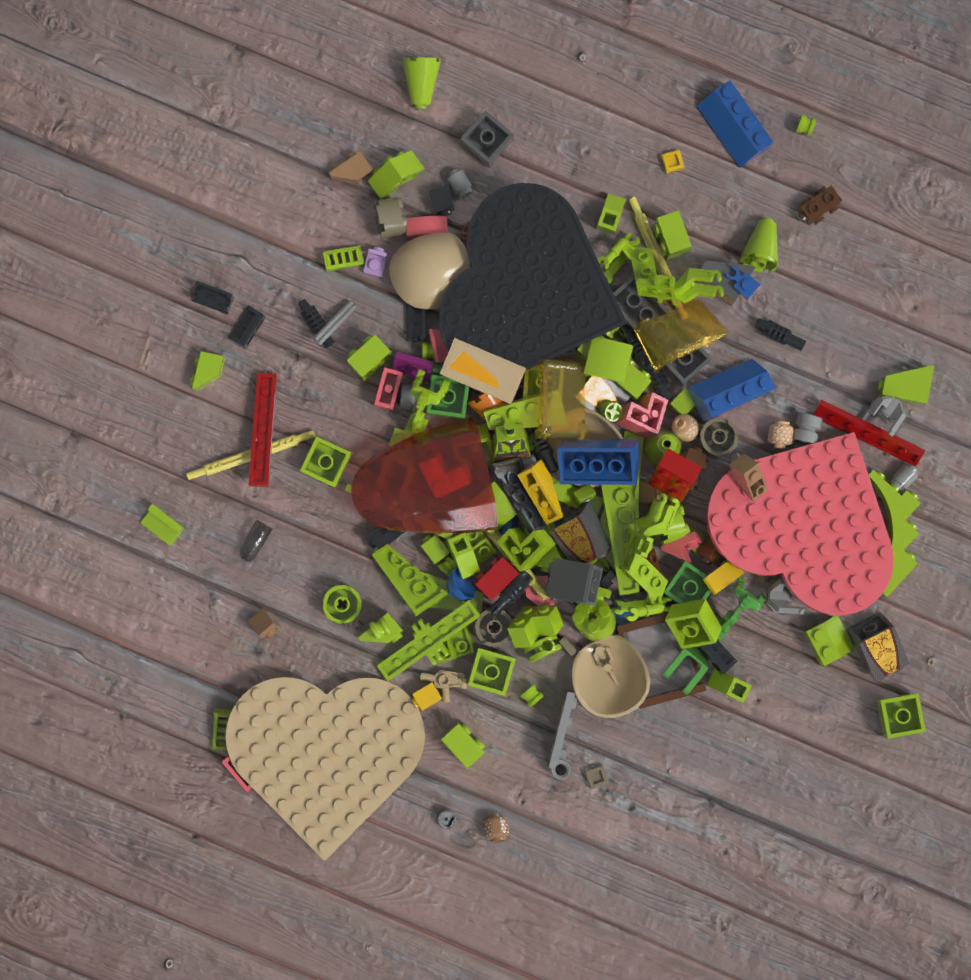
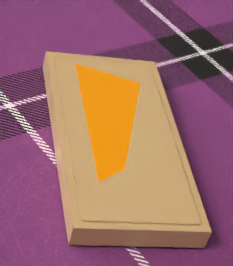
[440,338,526,404]

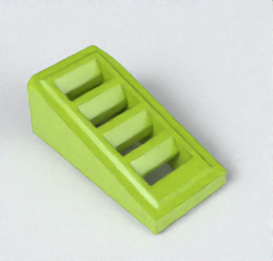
[323,246,365,272]
[212,708,232,751]

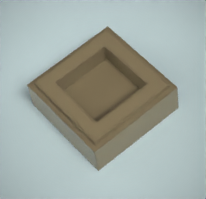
[558,637,576,656]
[585,765,609,789]

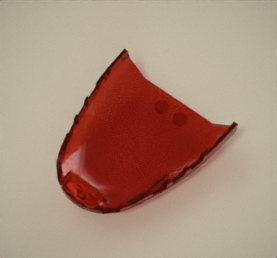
[351,417,498,534]

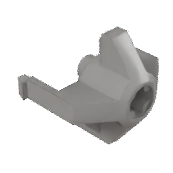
[860,396,906,437]
[766,579,805,615]

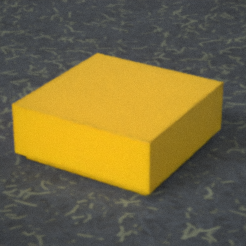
[661,150,685,174]

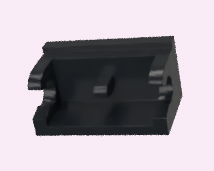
[191,281,235,315]
[406,304,426,342]
[228,305,266,349]
[365,515,407,552]
[696,639,737,675]

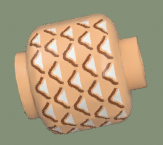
[672,414,700,442]
[768,421,794,449]

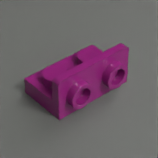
[393,352,434,381]

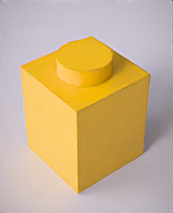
[411,682,442,711]

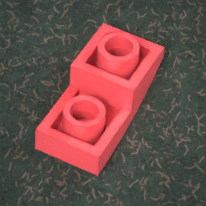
[406,216,448,239]

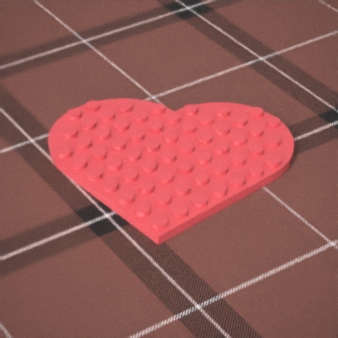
[706,432,893,616]

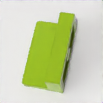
[141,504,185,546]

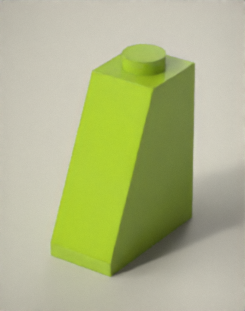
[877,366,934,406]

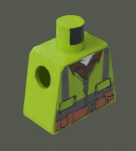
[492,421,530,461]

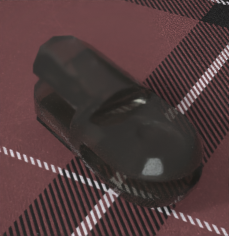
[239,520,273,562]

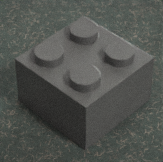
[460,110,514,168]

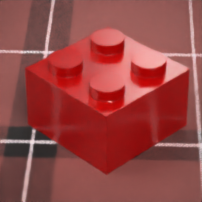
[647,448,702,503]
[475,557,519,601]

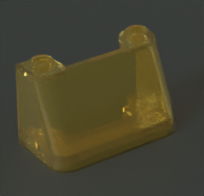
[635,298,729,371]
[535,359,588,440]

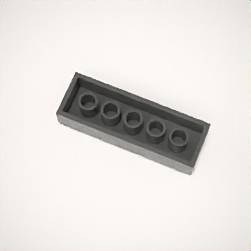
[614,275,712,387]

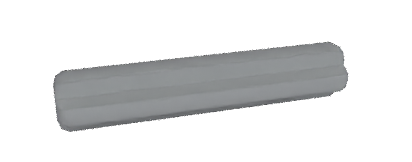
[314,301,356,345]

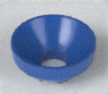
[446,568,476,602]

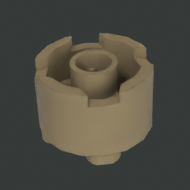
[373,197,407,239]
[698,418,739,457]
[475,610,513,647]

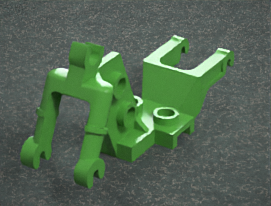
[662,576,766,695]

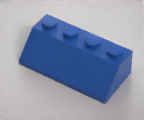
[697,80,773,168]
[687,359,776,423]
[557,440,639,485]

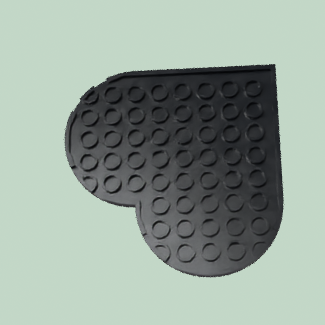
[439,183,627,370]

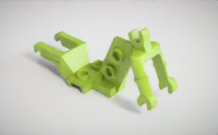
[598,233,724,306]
[375,369,451,500]
[612,492,680,621]

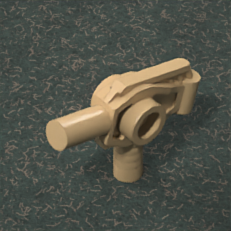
[420,670,468,703]

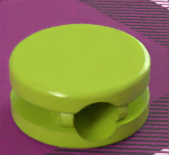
[524,636,562,663]

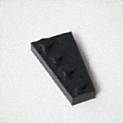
[488,457,548,534]

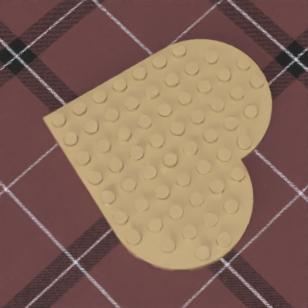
[226,677,425,861]

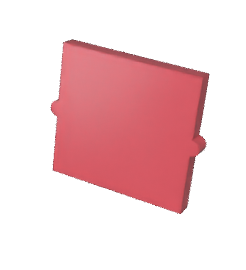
[429,328,448,362]

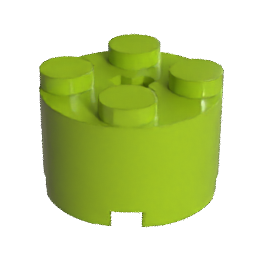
[657,503,690,545]
[323,585,362,624]
[572,599,616,641]

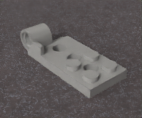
[547,691,578,780]

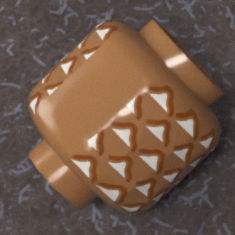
[483,813,510,843]

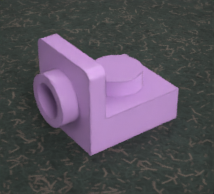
[363,247,387,278]

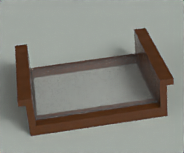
[616,613,707,709]

